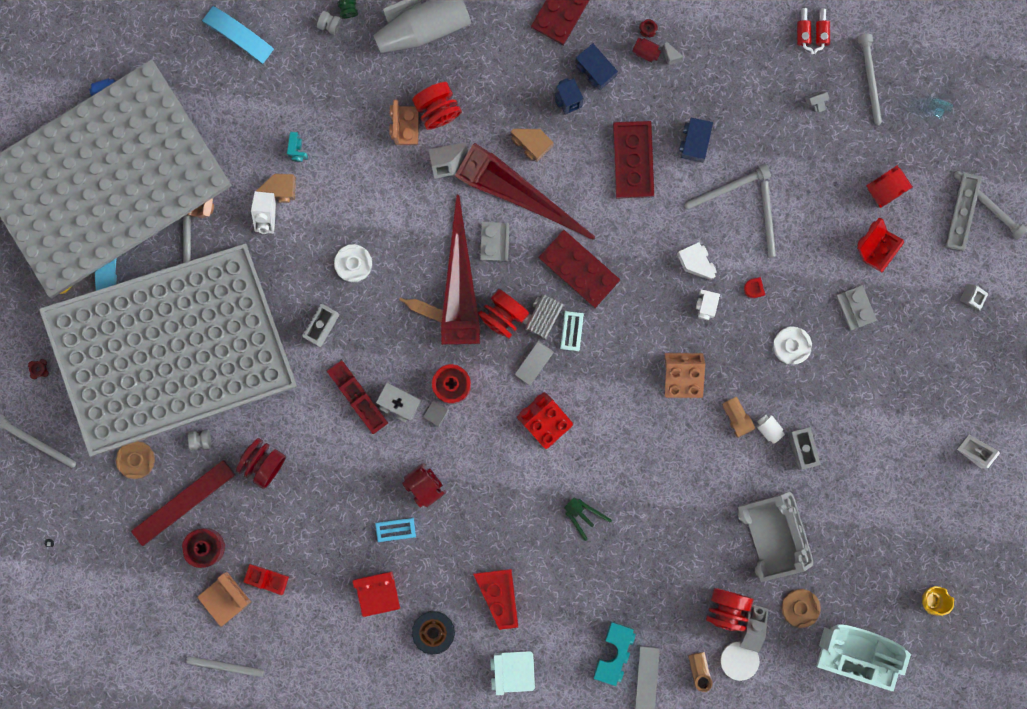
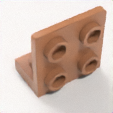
[389,100,419,145]
[665,353,705,398]
[198,572,251,626]

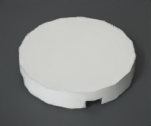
[334,244,372,282]
[773,327,812,365]
[720,641,760,681]

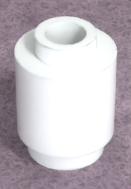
[757,415,785,444]

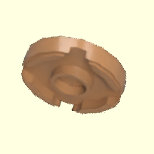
[116,441,155,479]
[781,589,821,628]

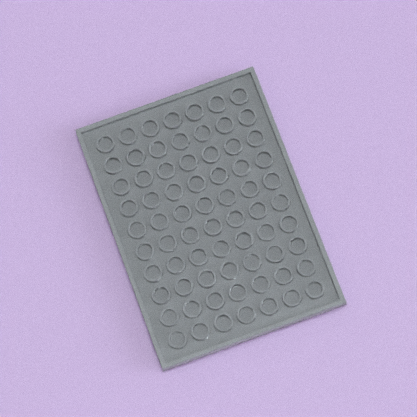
[0,59,232,299]
[39,244,297,457]

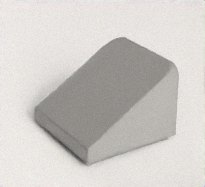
[662,42,683,65]
[959,284,988,311]
[423,401,449,427]

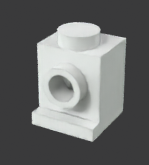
[696,289,720,320]

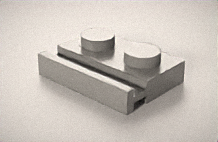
[480,222,509,262]
[836,285,877,331]

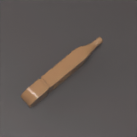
[399,298,443,323]

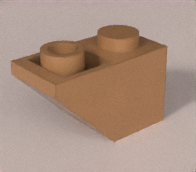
[511,129,554,162]
[256,174,296,203]

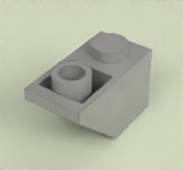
[429,142,468,179]
[740,604,768,653]

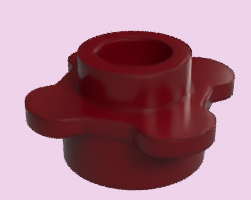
[28,359,49,380]

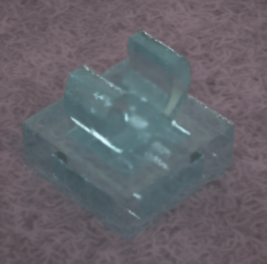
[931,96,954,118]

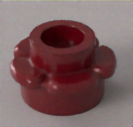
[639,19,658,38]

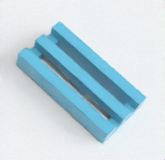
[375,518,416,542]

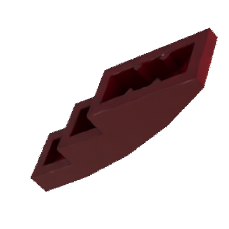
[326,359,388,434]

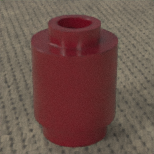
[632,38,661,63]

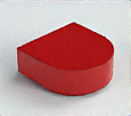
[744,277,765,298]

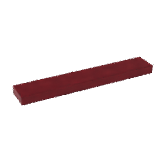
[131,460,235,546]

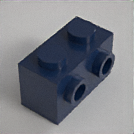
[575,43,618,90]
[554,78,584,115]
[679,117,713,163]

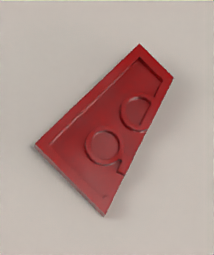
[473,569,518,630]

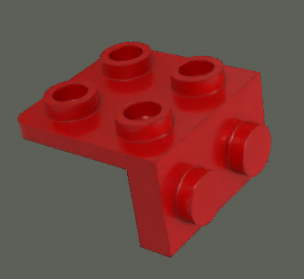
[857,218,905,273]
[516,392,573,449]

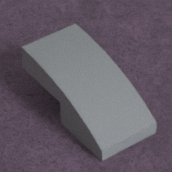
[515,341,554,385]

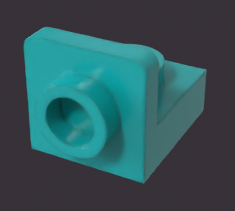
[287,132,308,162]

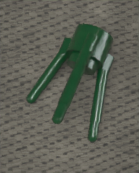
[564,497,612,541]

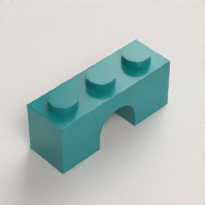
[593,621,636,686]

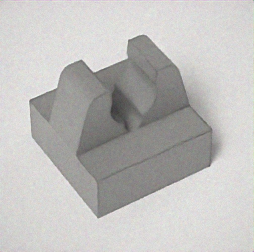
[805,91,829,112]

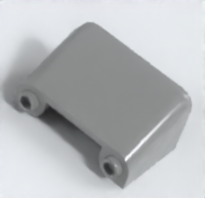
[738,492,813,582]

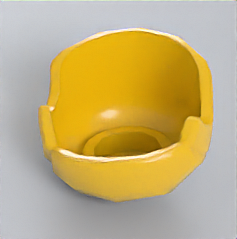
[922,586,954,616]

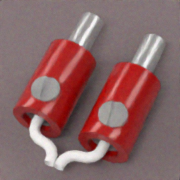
[797,8,830,54]

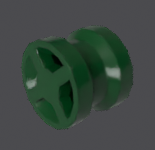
[337,0,358,19]

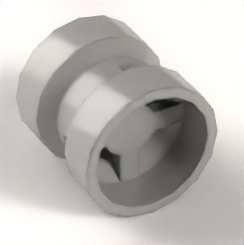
[317,11,342,36]
[188,430,211,450]

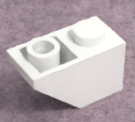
[251,191,276,234]
[677,242,717,280]

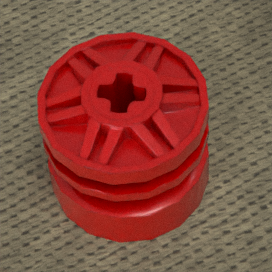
[412,82,462,130]
[478,289,530,339]
[706,588,754,631]

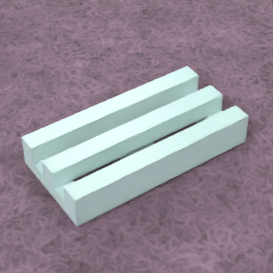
[560,311,584,351]

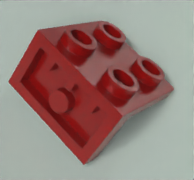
[353,571,400,617]

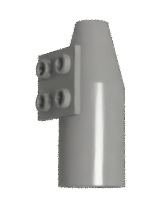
[373,0,471,53]

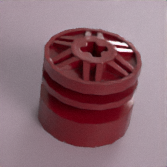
[236,438,286,489]

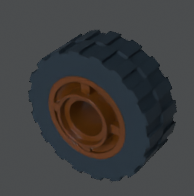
[412,611,455,655]

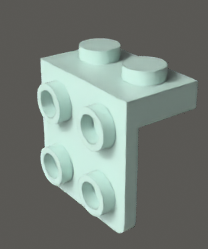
[490,651,535,695]

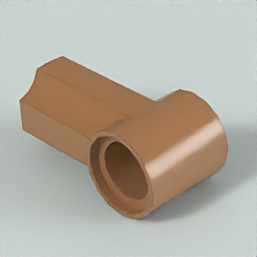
[722,396,755,438]
[688,652,712,692]

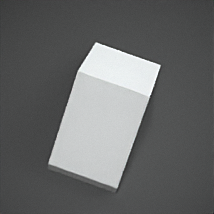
[957,435,1000,468]

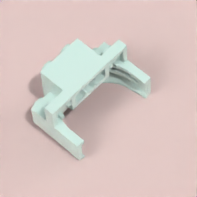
[816,624,911,691]

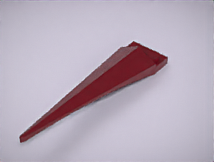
[455,143,596,240]
[441,195,480,345]

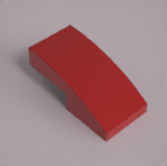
[243,564,289,595]

